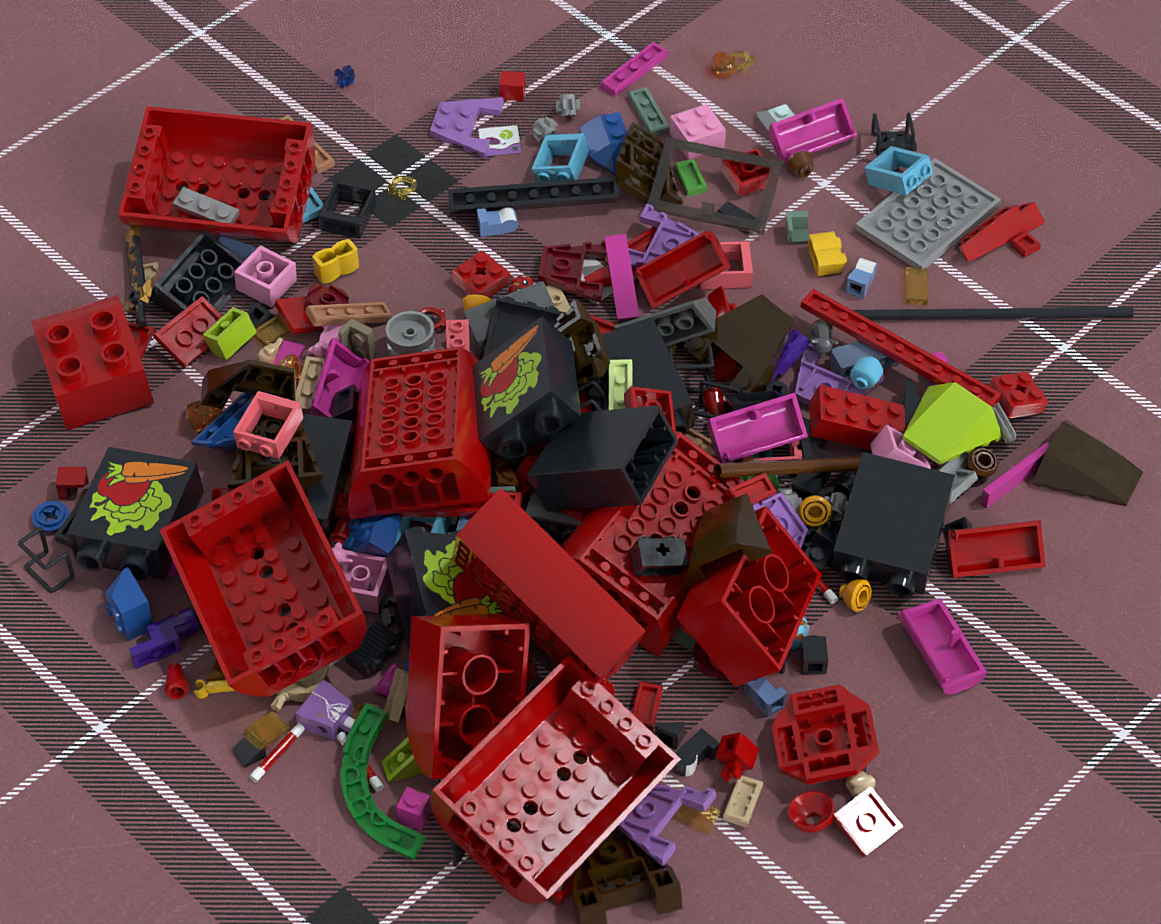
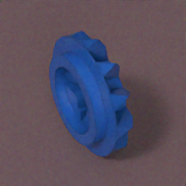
[32,501,70,534]

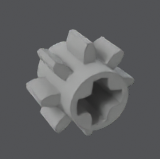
[555,94,580,117]
[533,117,558,142]
[825,492,848,521]

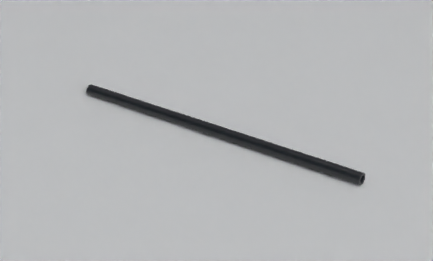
[853,307,1134,321]

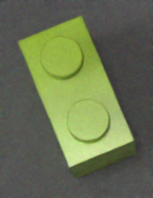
[203,307,257,360]

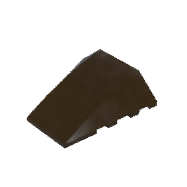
[615,122,683,208]
[554,299,610,386]
[227,415,323,493]
[1032,419,1143,506]
[683,493,773,588]

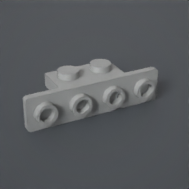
[936,452,978,504]

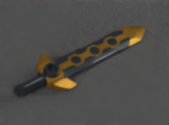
[124,225,153,328]

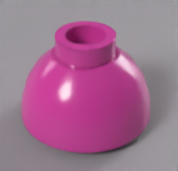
[374,665,399,696]

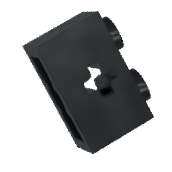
[630,536,689,576]

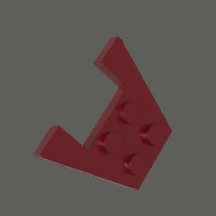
[538,240,607,303]

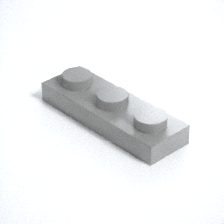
[173,187,240,223]

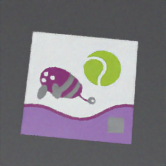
[478,125,522,156]

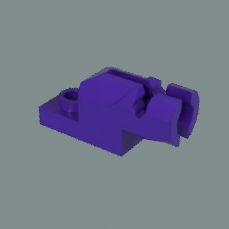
[771,328,810,382]
[129,607,200,669]

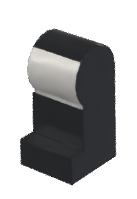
[674,728,720,777]

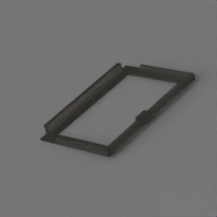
[647,137,783,235]

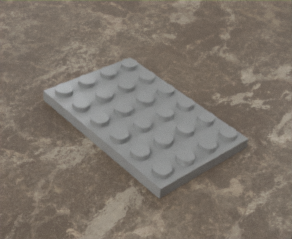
[855,158,1001,273]

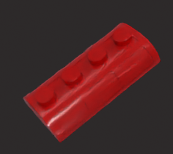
[635,230,730,309]
[945,520,1046,578]

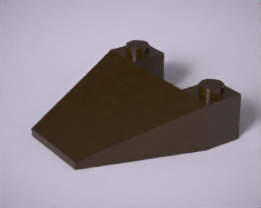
[683,294,795,393]
[201,360,296,409]
[573,829,683,924]

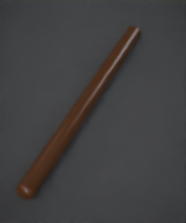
[713,457,861,478]

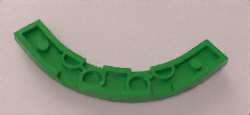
[340,703,426,861]

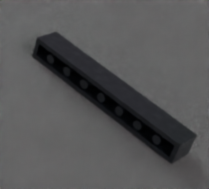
[448,177,619,215]

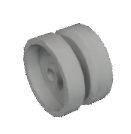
[385,311,436,357]

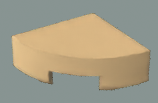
[143,262,159,281]

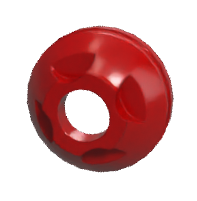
[788,791,835,833]

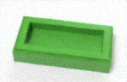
[674,159,707,197]

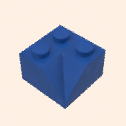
[343,514,402,558]
[104,568,153,641]

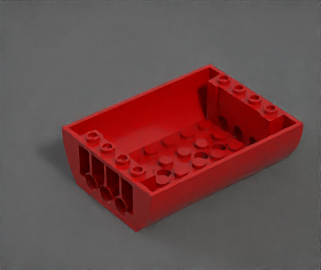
[118,106,315,243]
[348,346,492,519]
[561,432,744,658]
[160,460,367,696]
[452,488,646,686]
[431,655,680,904]

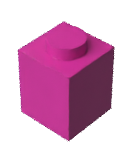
[396,787,431,831]

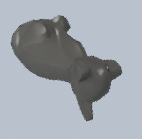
[809,319,839,359]

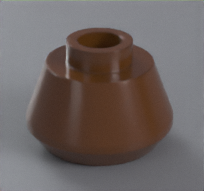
[786,151,814,178]
[968,448,998,478]

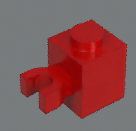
[716,732,759,782]

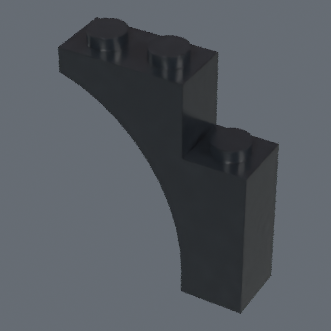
[791,417,837,501]

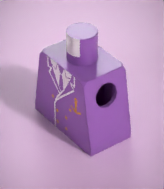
[295,680,355,739]

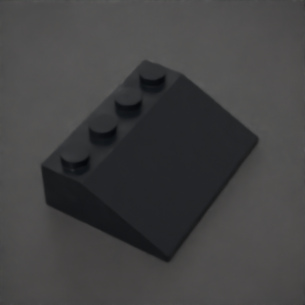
[150,229,244,316]

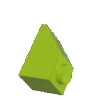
[381,737,423,782]

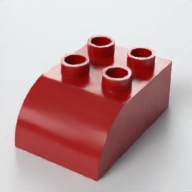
[31,294,154,431]
[677,506,822,687]
[406,614,530,779]

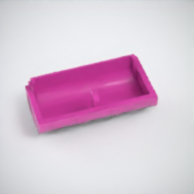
[769,98,857,163]
[308,338,369,422]
[707,393,808,463]
[898,598,987,695]

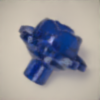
[334,65,355,89]

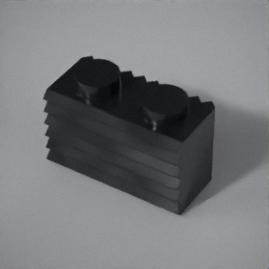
[345,620,400,678]

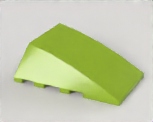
[902,382,1003,465]

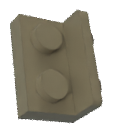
[338,318,376,362]

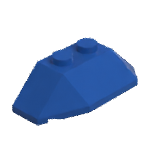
[580,112,627,176]
[191,393,255,451]

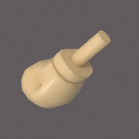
[257,337,283,364]
[846,771,876,798]

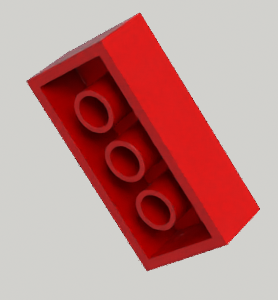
[809,385,906,451]

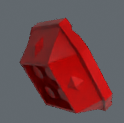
[772,684,880,785]

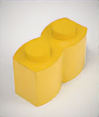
[807,231,847,276]
[312,239,359,284]

